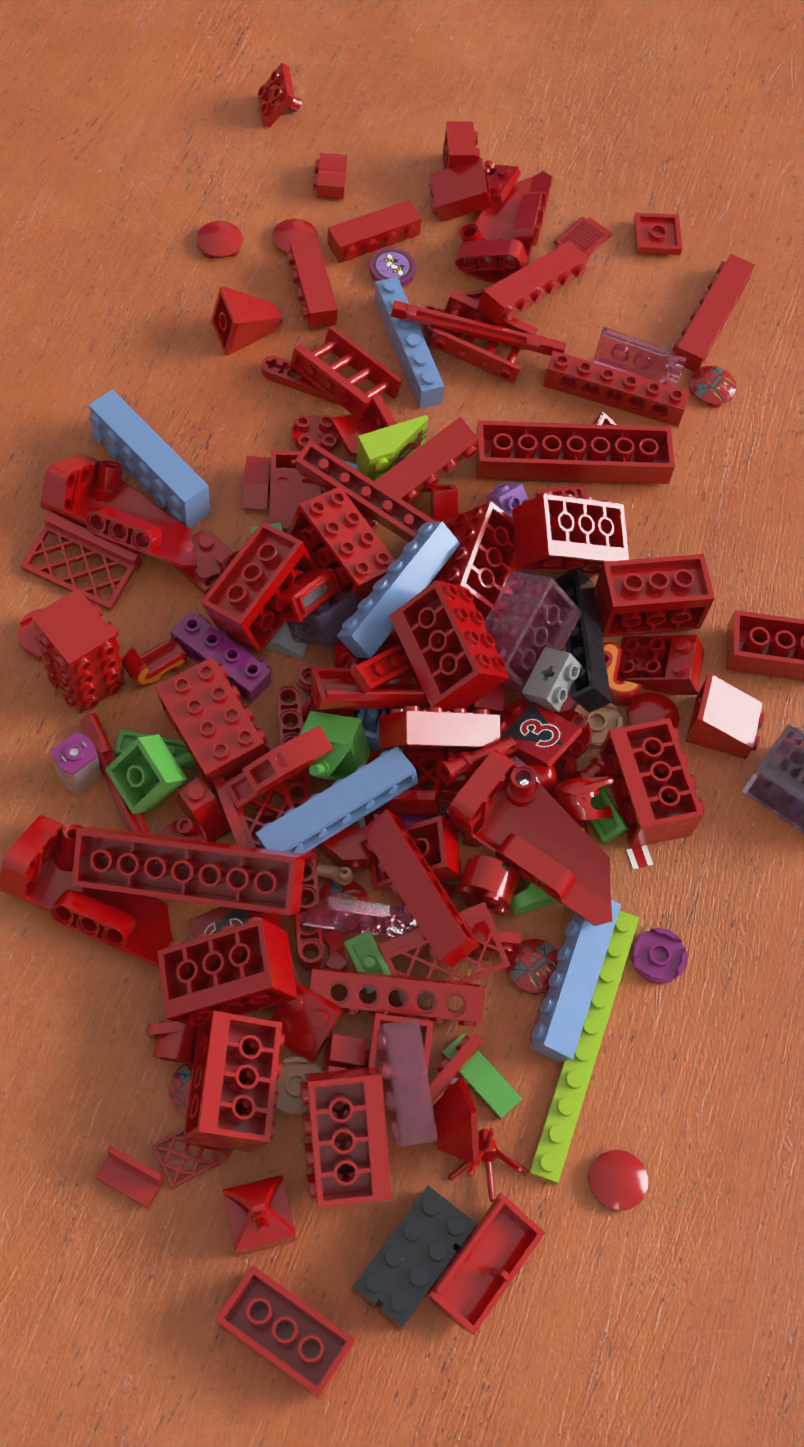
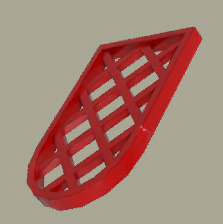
[152,1128,233,1189]

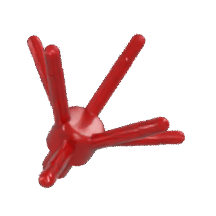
[448,1128,528,1202]

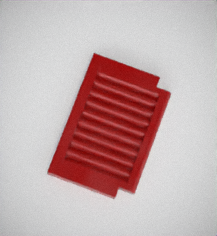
[554,217,612,256]

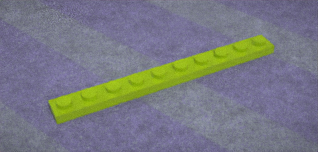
[529,911,639,1185]

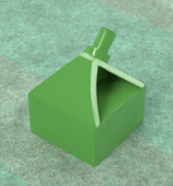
[300,711,371,780]
[105,734,193,814]

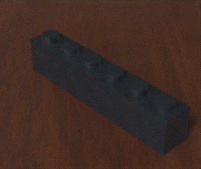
[556,568,612,713]

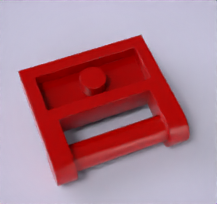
[484,160,521,203]

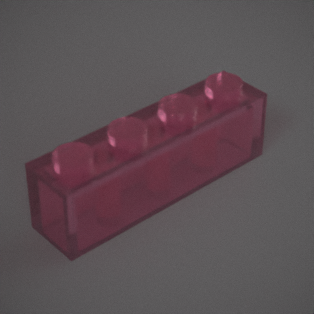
[377,1019,438,1147]

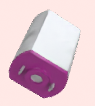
[52,732,102,795]

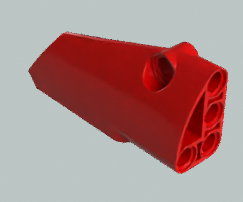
[455,171,553,284]
[41,453,198,569]
[449,749,612,926]
[0,815,173,967]

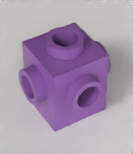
[486,482,528,519]

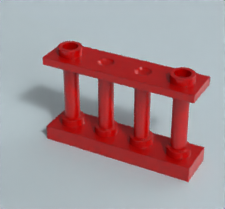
[428,290,538,384]
[290,326,402,421]

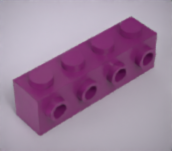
[170,611,271,704]

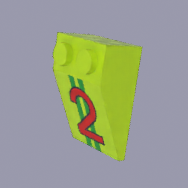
[356,415,429,481]

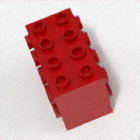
[31,588,125,714]
[155,657,270,793]

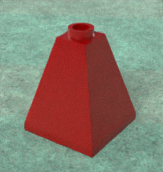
[211,286,283,356]

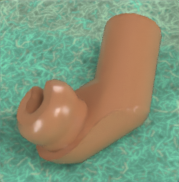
[317,863,353,886]

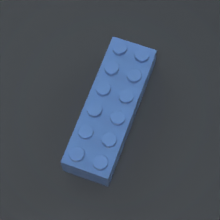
[89,389,210,528]

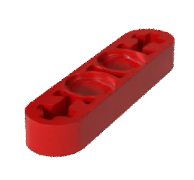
[261,356,338,404]

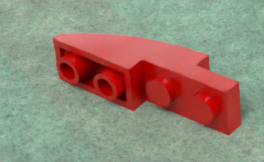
[224,726,334,808]

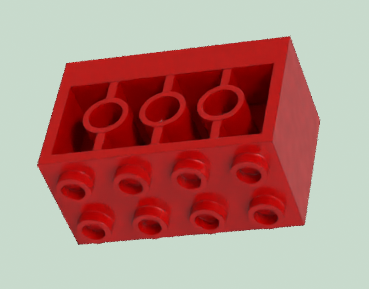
[287,486,395,617]
[512,491,629,576]
[430,501,522,625]
[200,521,316,655]
[595,554,715,637]
[389,580,509,710]
[599,718,705,848]
[157,917,298,1027]
[183,1011,285,1153]
[300,1067,392,1208]

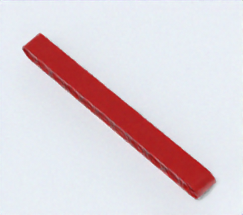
[276,684,324,971]

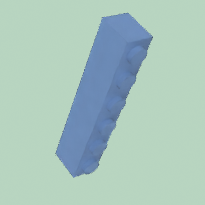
[374,277,444,409]
[337,521,460,658]
[256,746,418,854]
[530,899,621,1063]

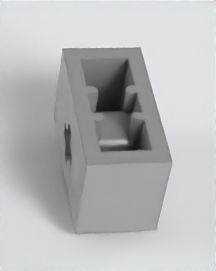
[521,647,582,712]

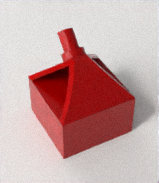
[222,1175,296,1257]

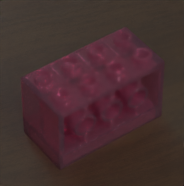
[484,571,582,699]

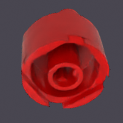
[457,855,520,916]

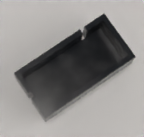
[351,1185,477,1330]

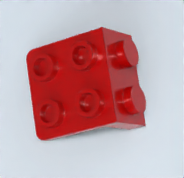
[331,395,398,456]

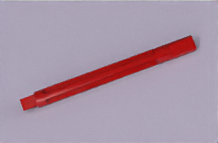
[390,300,566,356]
[79,712,150,834]

